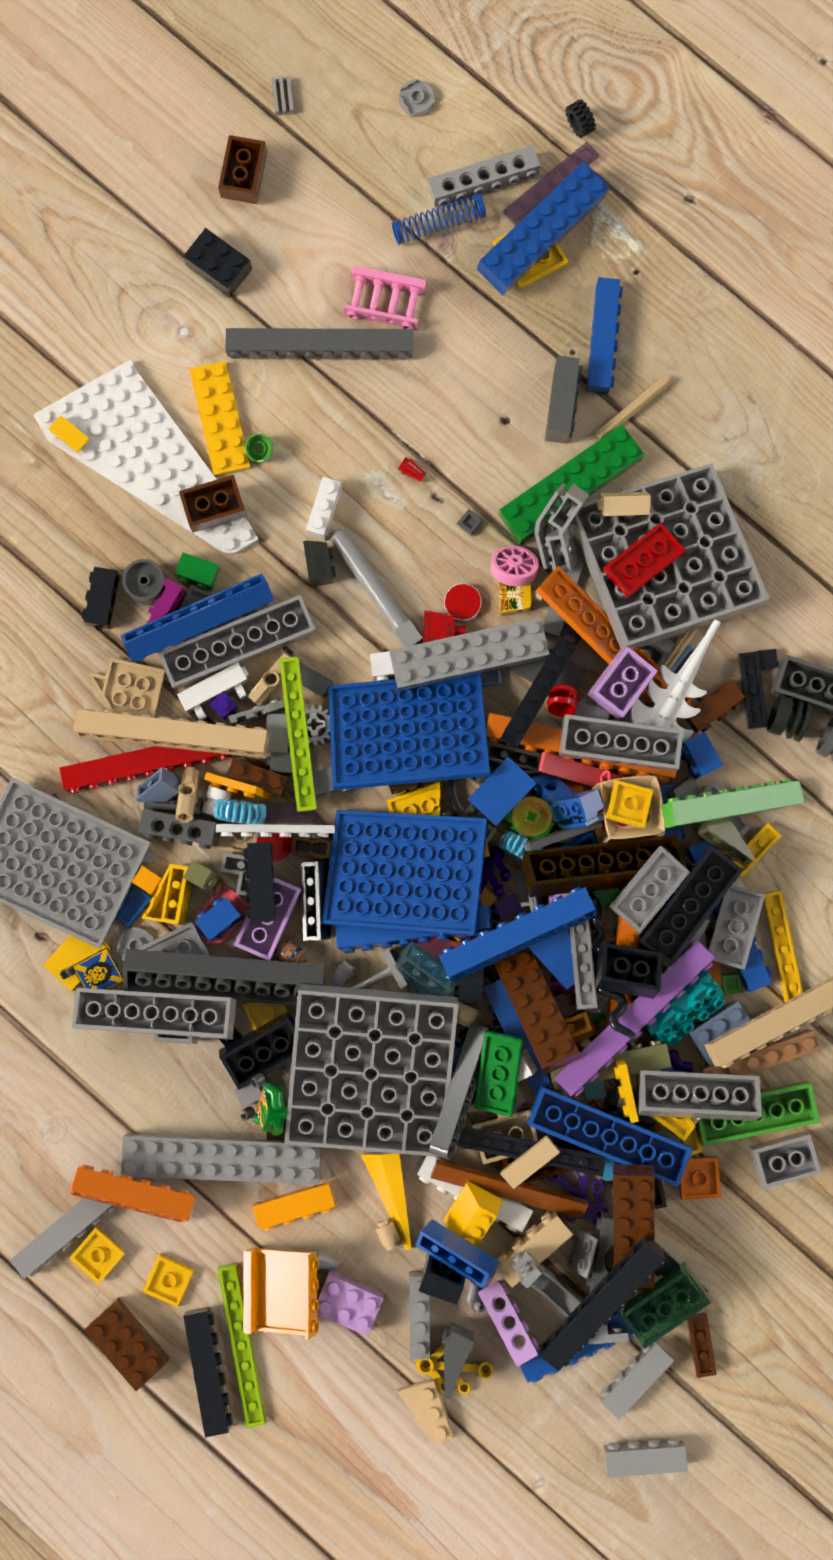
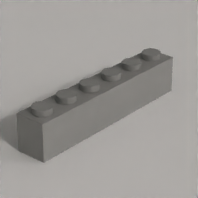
[9,1198,117,1279]

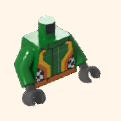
[240,1074,288,1136]

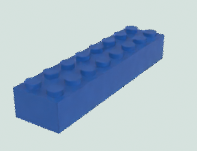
[476,161,610,296]
[439,887,598,982]
[526,1085,692,1187]

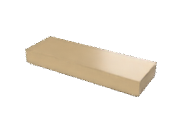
[500,1135,560,1189]

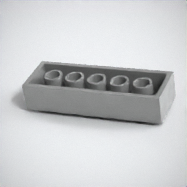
[559,714,684,772]
[636,1070,762,1121]

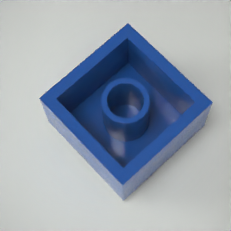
[680,731,723,780]
[195,897,245,941]

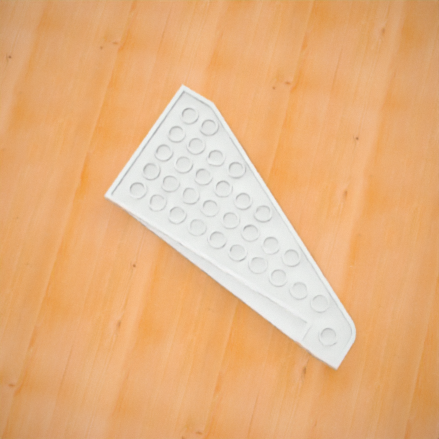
[33,359,259,555]

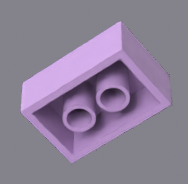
[587,646,657,719]
[317,1270,384,1337]

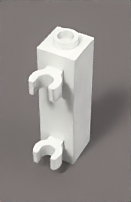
[177,663,249,721]

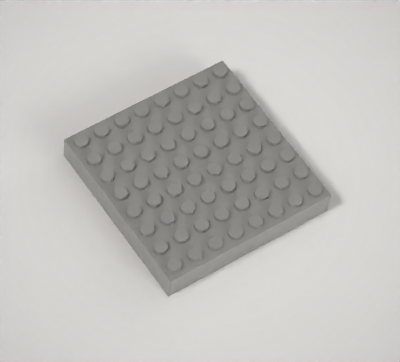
[571,463,770,650]
[284,984,459,1157]

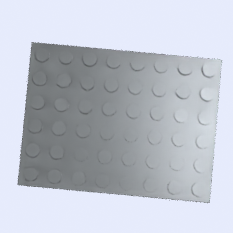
[0,778,152,949]

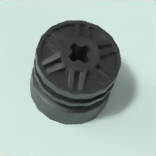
[766,694,813,742]

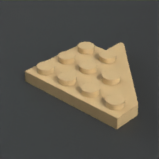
[89,658,166,718]

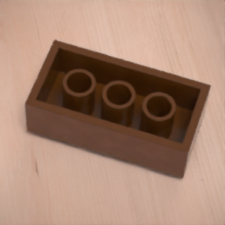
[84,1297,170,1391]

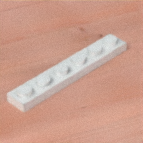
[216,824,335,838]

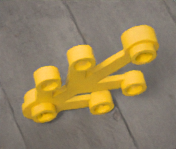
[416,1342,494,1394]

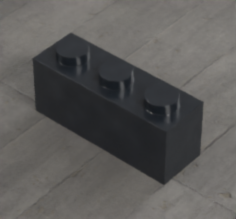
[82,567,120,629]

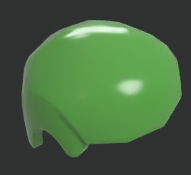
[245,434,274,463]

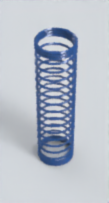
[391,193,486,245]

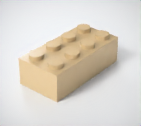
[495,1210,573,1288]

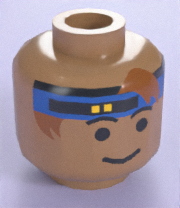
[277,941,307,964]

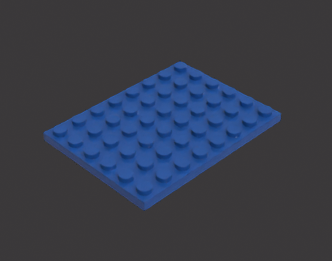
[328,673,490,791]
[322,810,488,936]

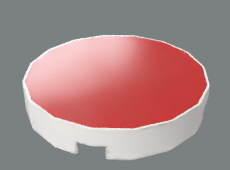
[444,583,482,621]

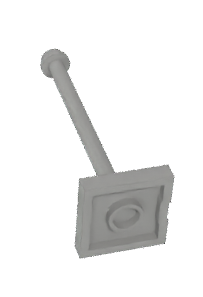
[292,948,411,1024]

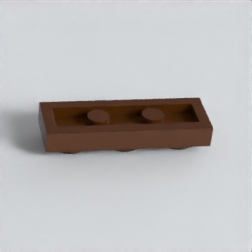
[686,1312,717,1378]

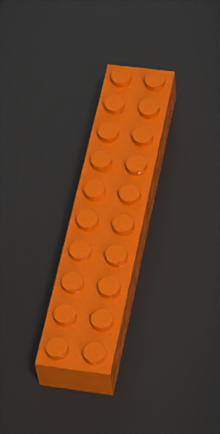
[486,713,677,784]

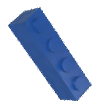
[415,1219,500,1289]

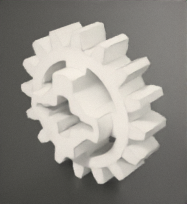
[305,704,331,747]

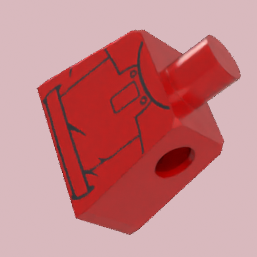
[423,610,466,643]

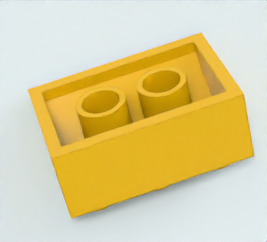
[444,1181,503,1247]

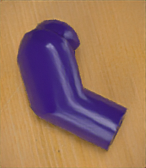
[669,1049,693,1072]

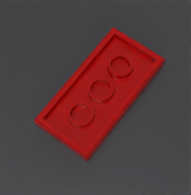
[602,522,687,598]

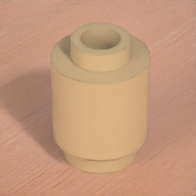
[375,1218,401,1251]

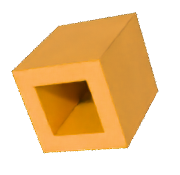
[132,866,163,895]

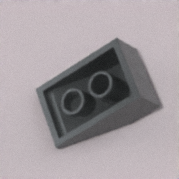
[442,1322,474,1399]

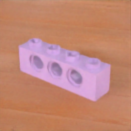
[478,1280,540,1367]

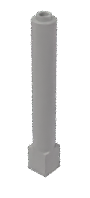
[330,528,423,647]

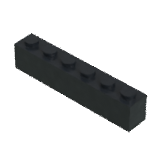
[183,1307,233,1438]

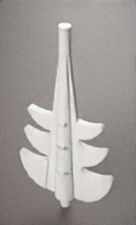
[630,619,721,743]

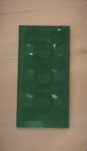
[620,1262,711,1349]

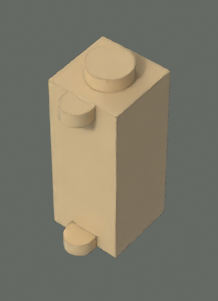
[597,492,651,516]

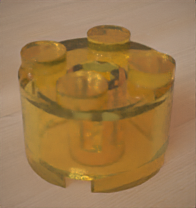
[511,797,552,837]

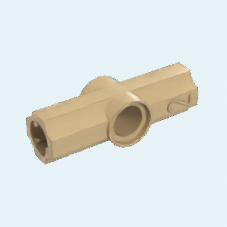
[247,653,290,705]
[175,767,200,823]

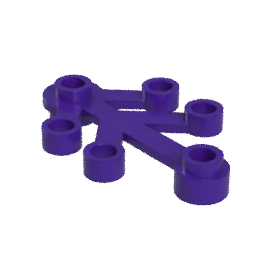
[479,846,512,906]
[548,1171,608,1224]

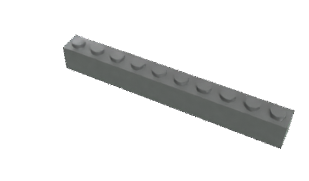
[225,328,413,360]

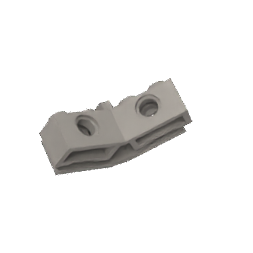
[534,483,589,572]

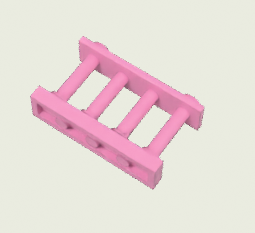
[344,265,426,330]

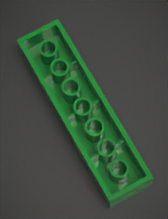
[498,424,644,545]

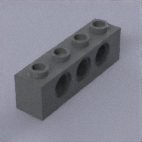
[138,809,220,849]

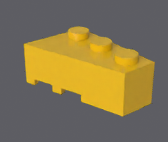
[141,864,193,925]

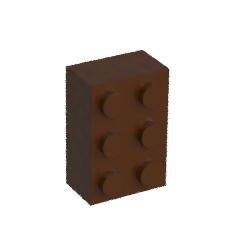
[218,135,268,204]
[179,475,247,533]

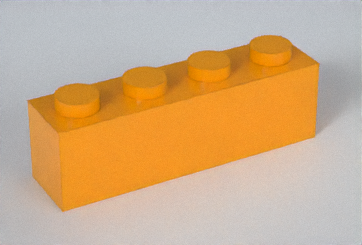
[252,1180,336,1231]

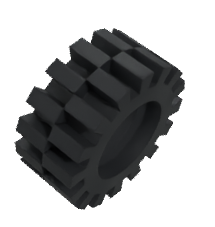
[565,99,596,138]

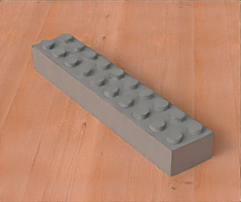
[121,1133,322,1185]

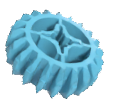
[214,799,267,824]
[499,831,544,861]

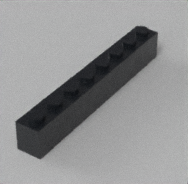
[500,624,582,749]
[540,1235,665,1371]

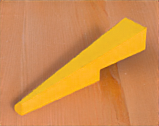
[362,1152,412,1250]

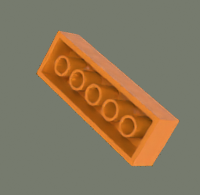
[68,1164,195,1223]

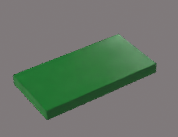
[474,1030,524,1117]

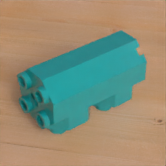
[643,970,725,1046]

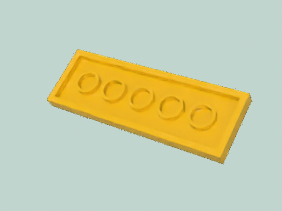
[189,360,251,477]

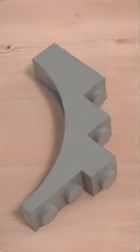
[511,1249,582,1317]

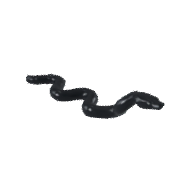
[588,891,637,1045]

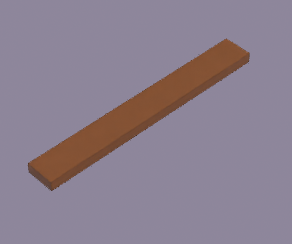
[431,1159,589,1219]

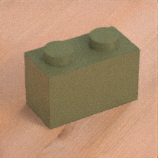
[183,861,224,896]

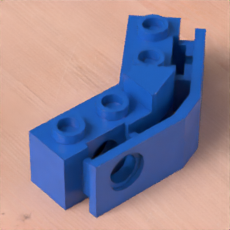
[530,772,604,829]

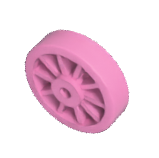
[490,545,539,586]

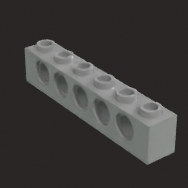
[428,145,540,207]

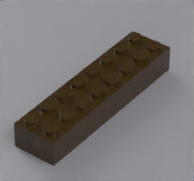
[521,835,687,897]

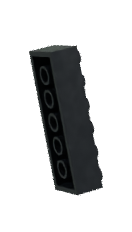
[639,845,743,966]

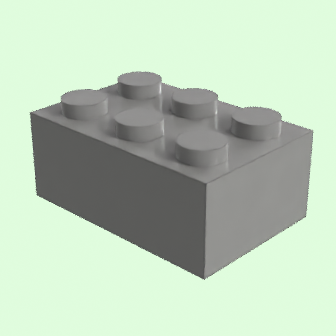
[748,1131,821,1189]

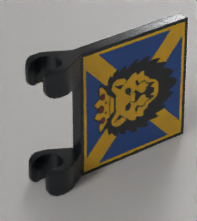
[60,947,123,990]

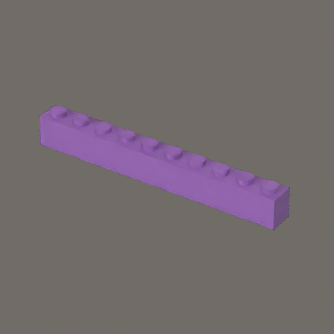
[554,940,715,1096]

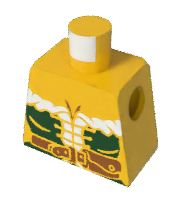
[499,582,542,616]

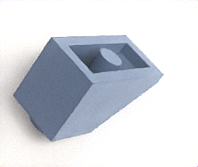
[136,767,180,802]

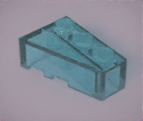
[395,941,456,996]

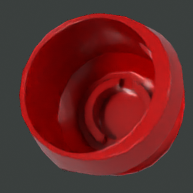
[547,683,580,717]

